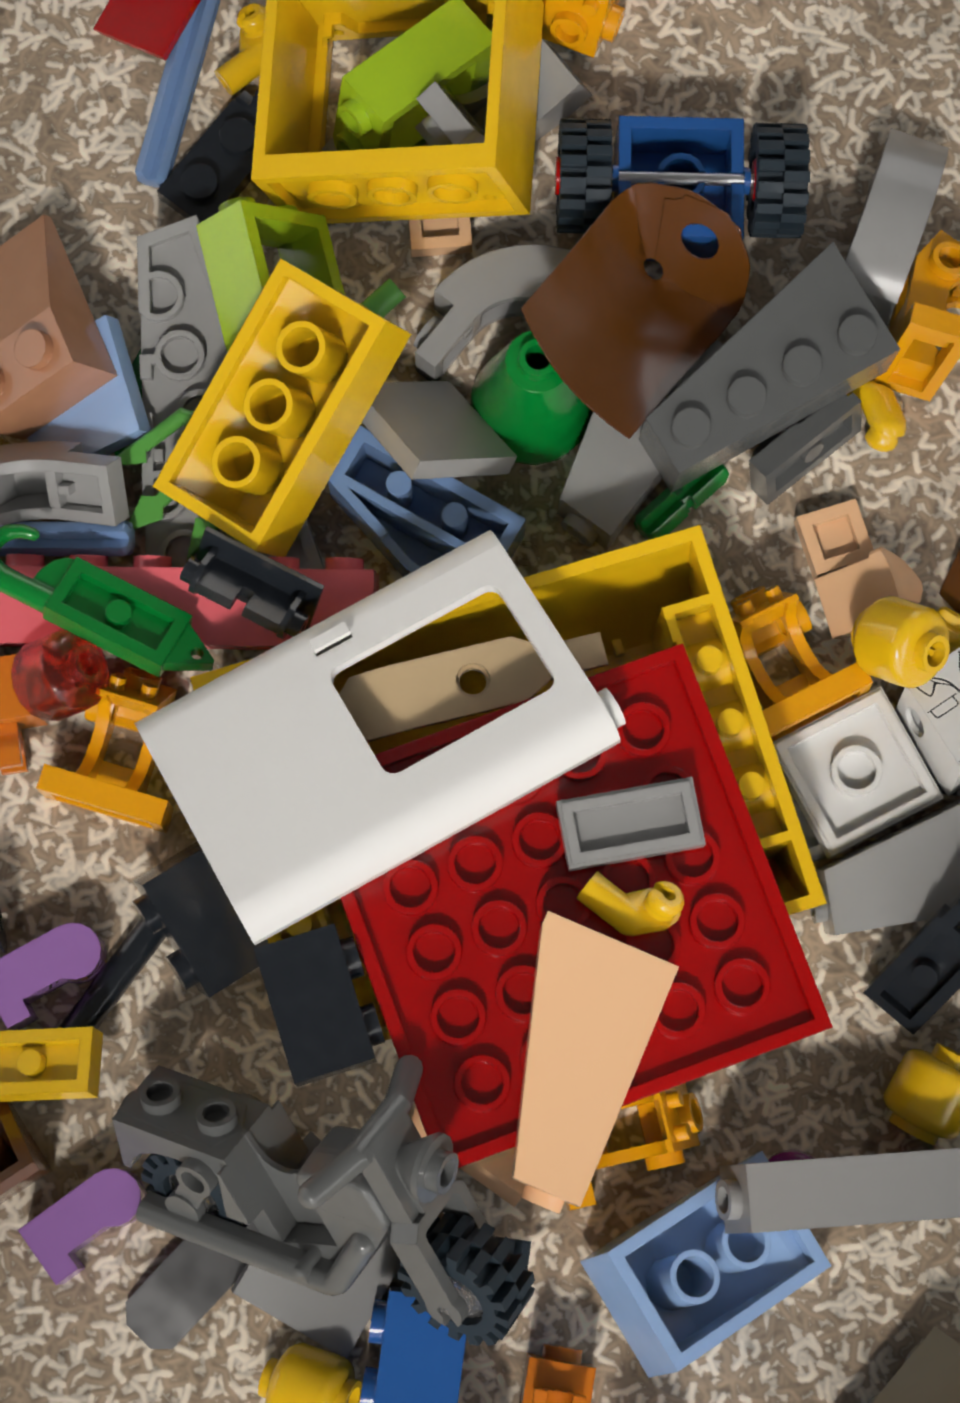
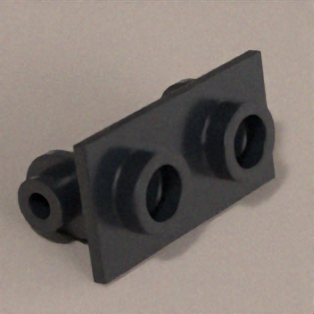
[180,526,324,639]

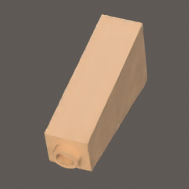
[512,911,679,1214]

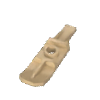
[339,632,608,743]

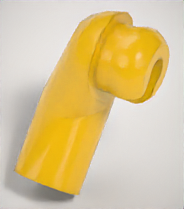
[214,3,265,96]
[846,380,907,452]
[576,871,684,936]

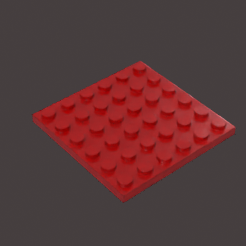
[341,643,833,1168]

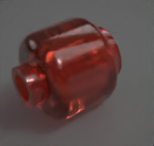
[11,629,109,721]

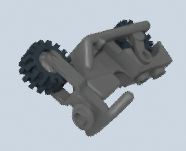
[112,1055,535,1346]

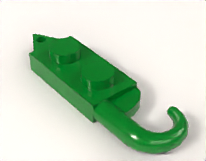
[0,524,214,678]

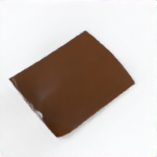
[521,182,750,439]

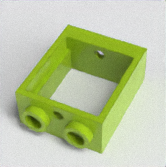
[333,0,492,151]
[196,197,345,352]

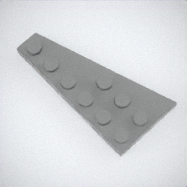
[137,215,325,569]

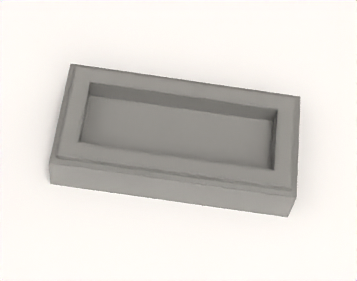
[555,777,706,872]

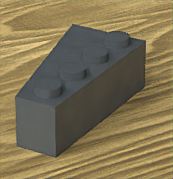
[639,242,900,493]

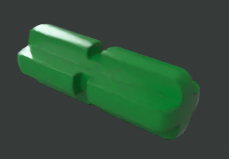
[634,464,729,540]

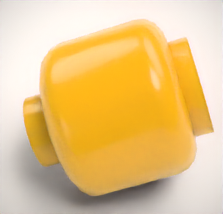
[851,596,950,688]
[883,1042,960,1145]
[258,1343,362,1403]

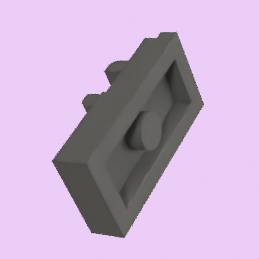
[749,393,861,505]

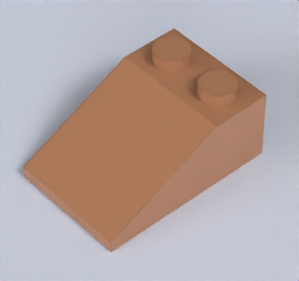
[0,214,118,440]

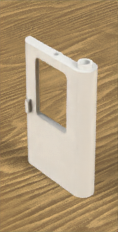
[135,530,626,945]

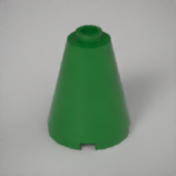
[471,331,593,466]

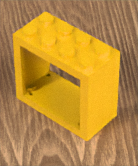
[251,0,544,224]

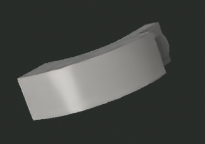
[415,39,592,146]
[845,128,949,326]
[413,244,570,381]
[0,441,130,526]

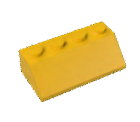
[152,258,412,557]

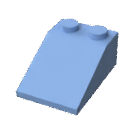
[580,1151,831,1378]

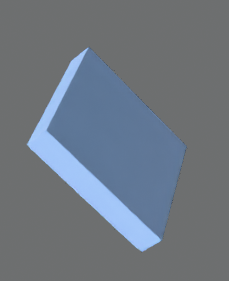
[28,315,151,455]

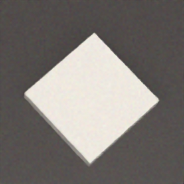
[773,687,944,860]

